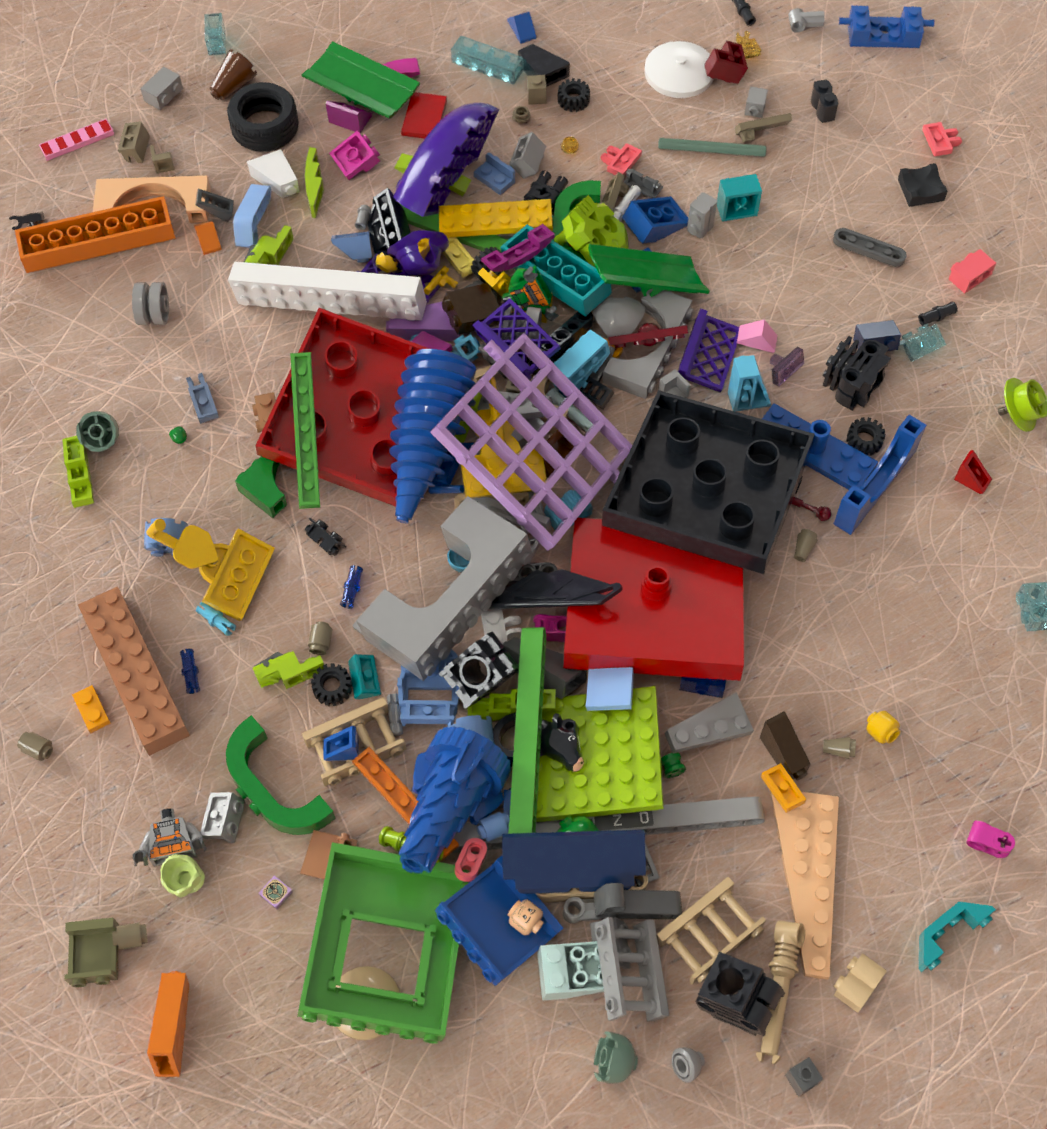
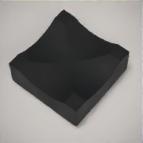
[898,163,948,207]

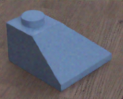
[331,231,372,262]

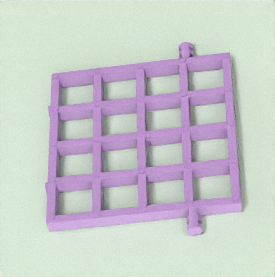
[431,333,632,551]

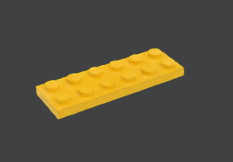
[439,199,553,238]

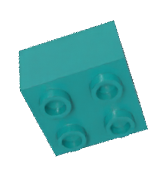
[717,174,762,222]

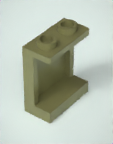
[64,918,119,988]

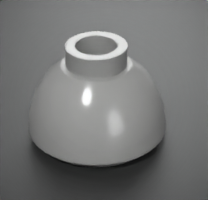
[672,1047,705,1083]

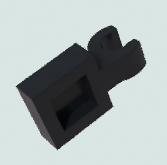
[9,211,45,230]

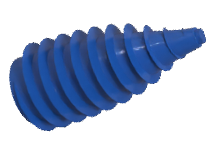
[389,349,476,524]

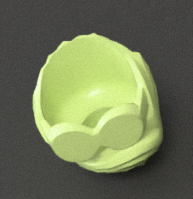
[160,854,205,897]

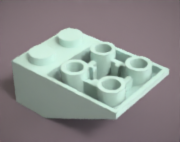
[537,941,604,1001]

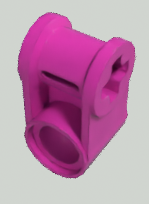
[533,614,567,642]
[966,821,1015,859]

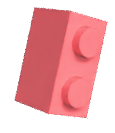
[949,249,996,294]

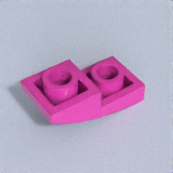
[382,58,420,78]

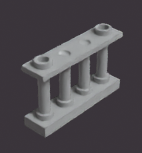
[595,917,669,1022]

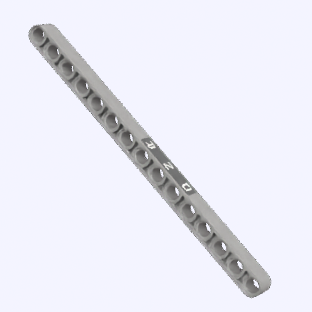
[452,797,765,853]

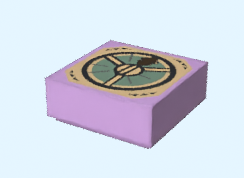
[259,876,292,910]

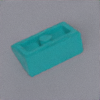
[348,654,381,699]

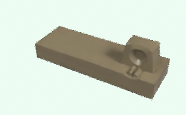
[735,113,792,143]
[602,172,629,211]

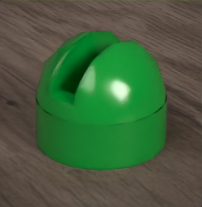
[169,426,187,444]

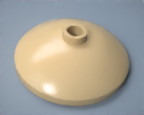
[336,966,400,1040]

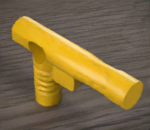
[424,266,458,295]

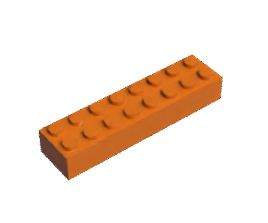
[15,196,176,273]

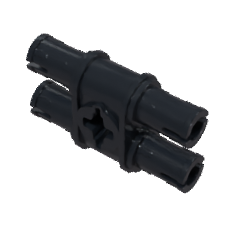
[524,170,568,212]

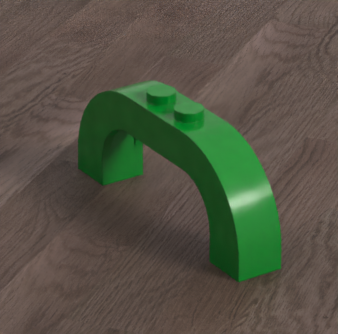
[552,180,601,263]
[226,715,336,835]

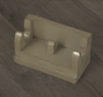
[118,121,150,163]

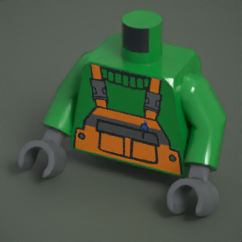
[502,265,559,321]

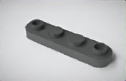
[833,228,907,267]

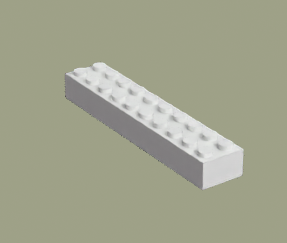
[228,262,427,321]

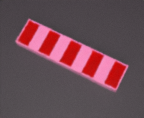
[39,119,114,161]

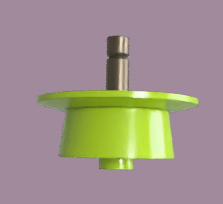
[998,378,1047,432]

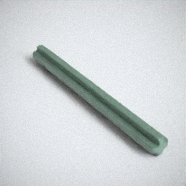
[658,138,767,157]

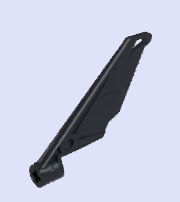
[488,569,623,610]

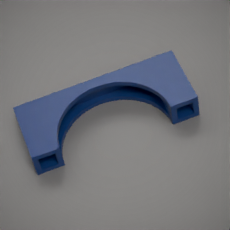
[833,415,927,535]

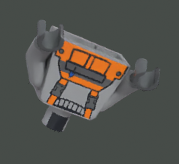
[132,808,207,866]

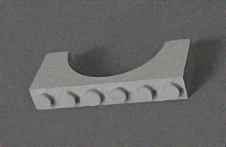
[603,289,694,399]

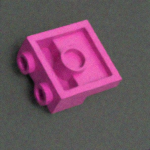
[329,130,380,180]

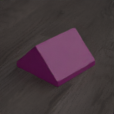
[326,101,373,133]

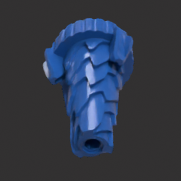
[398,726,511,873]

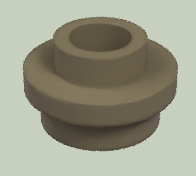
[513,106,530,123]

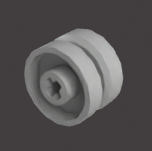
[132,282,169,325]

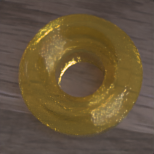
[561,136,579,154]

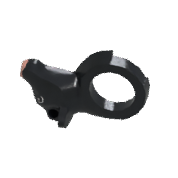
[493,712,584,771]

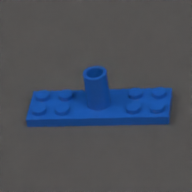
[762,403,878,490]

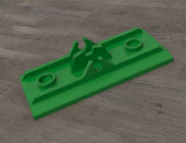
[302,41,420,119]
[588,244,710,297]

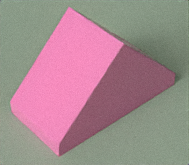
[737,319,778,353]

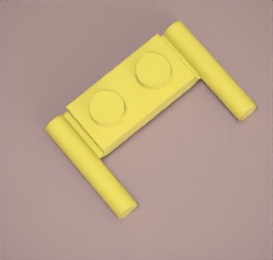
[442,237,474,278]

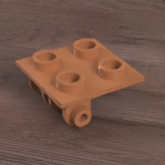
[300,830,358,879]

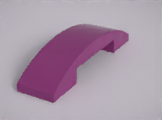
[481,224,555,272]

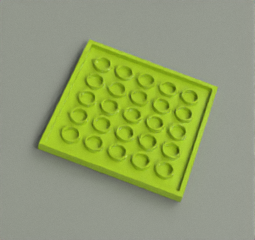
[536,686,664,822]

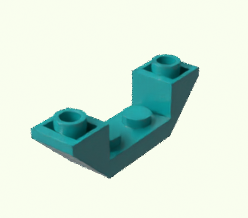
[918,901,996,972]

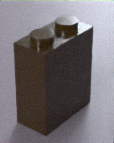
[442,283,500,335]

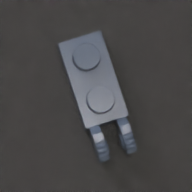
[186,373,219,424]

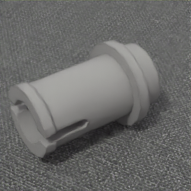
[354,205,371,230]

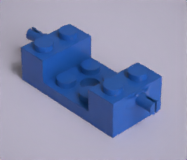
[839,5,935,48]

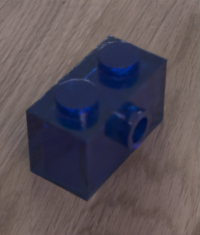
[679,677,726,698]

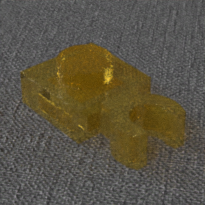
[736,31,761,59]

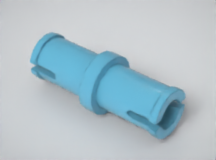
[196,602,236,636]

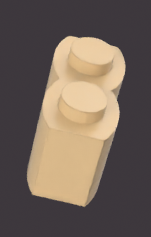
[833,953,887,1013]

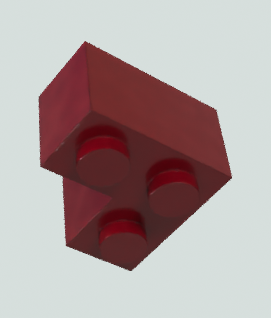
[704,40,748,84]

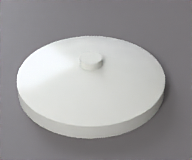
[645,41,713,98]

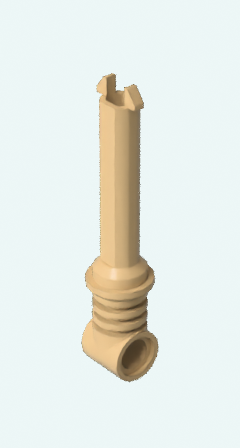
[756,921,805,1065]

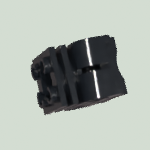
[823,336,891,411]
[439,632,519,709]
[695,952,785,1037]

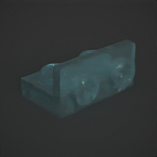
[899,323,946,362]

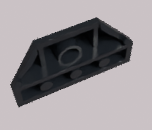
[367,188,411,256]

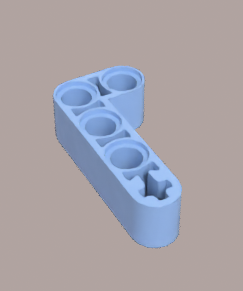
[233,184,271,248]

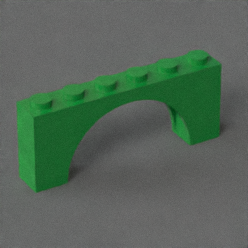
[235,456,287,518]

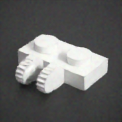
[481,609,522,644]

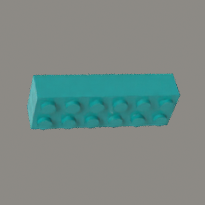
[501,224,612,316]

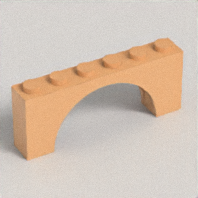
[93,176,211,223]

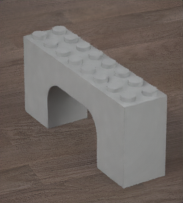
[356,496,532,681]

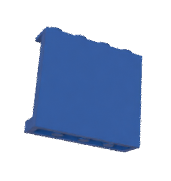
[435,855,563,986]

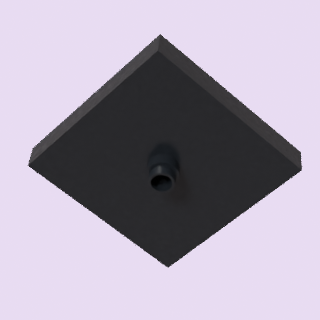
[602,390,815,574]

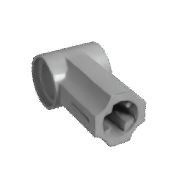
[788,8,825,33]
[562,897,602,924]

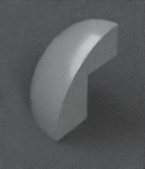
[592,296,645,337]

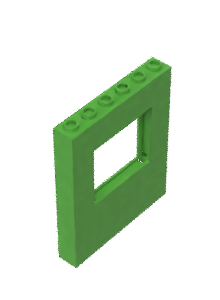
[297,842,470,1044]

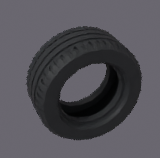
[227,82,299,152]

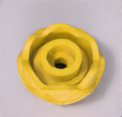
[376,252,398,273]

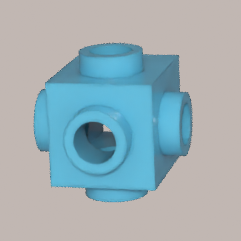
[451,334,480,362]

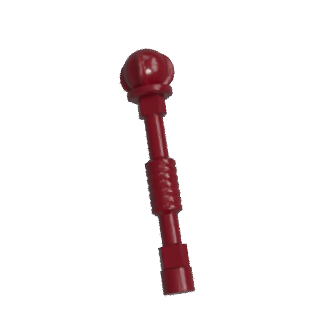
[791,497,832,521]

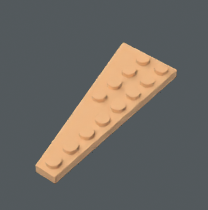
[770,792,839,980]

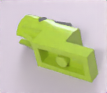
[244,225,294,265]
[252,651,324,689]

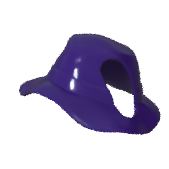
[387,230,449,276]

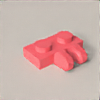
[922,122,962,157]
[600,143,642,177]

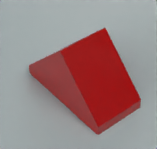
[954,450,992,494]

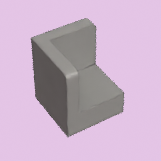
[659,369,690,398]

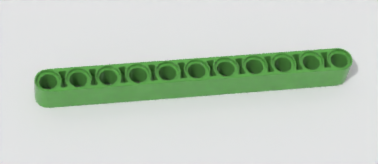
[509,627,546,834]

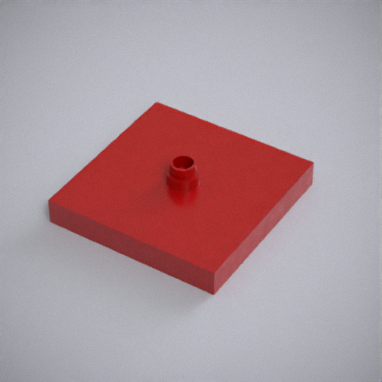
[255,308,430,507]
[563,518,744,681]

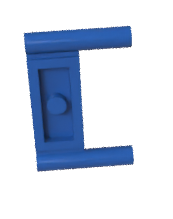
[428,442,475,494]

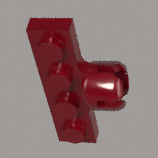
[608,323,688,348]

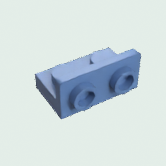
[474,152,515,195]

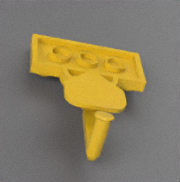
[460,377,547,499]
[146,519,275,621]

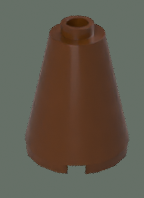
[210,49,257,100]

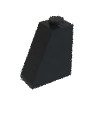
[518,44,570,87]

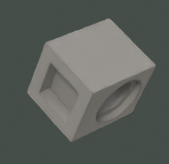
[744,86,768,118]

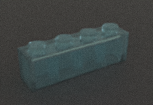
[451,35,523,84]

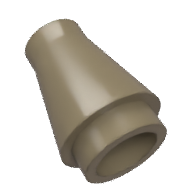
[794,529,818,562]
[823,737,856,759]

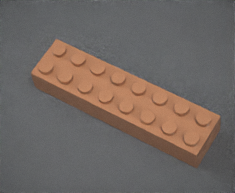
[78,586,190,756]

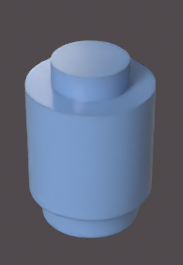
[476,812,509,842]

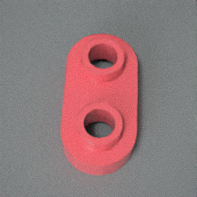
[455,838,487,882]

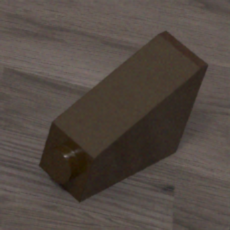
[760,711,810,781]

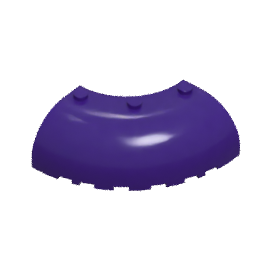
[393,103,500,217]

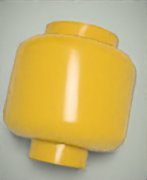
[866,711,900,744]

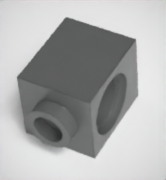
[785,1057,823,1097]

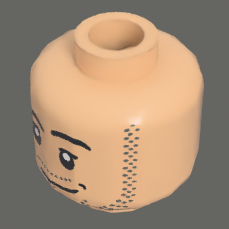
[508,899,544,936]

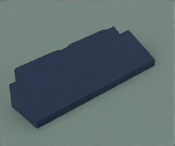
[502,830,646,894]

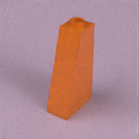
[147,971,189,1077]

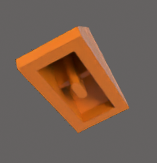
[194,220,222,255]

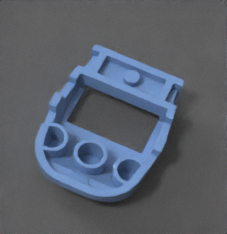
[397,649,460,726]

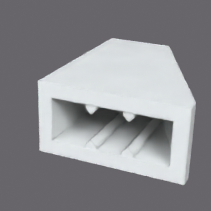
[247,149,300,198]

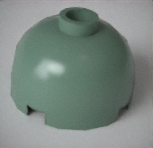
[76,411,119,452]
[594,1031,638,1084]

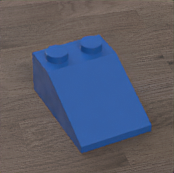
[622,196,688,244]

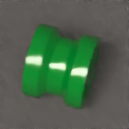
[661,752,686,778]

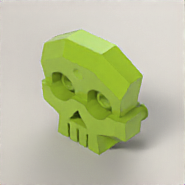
[554,195,629,268]

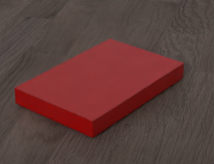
[401,92,447,139]

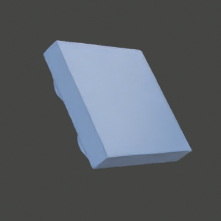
[586,667,634,711]

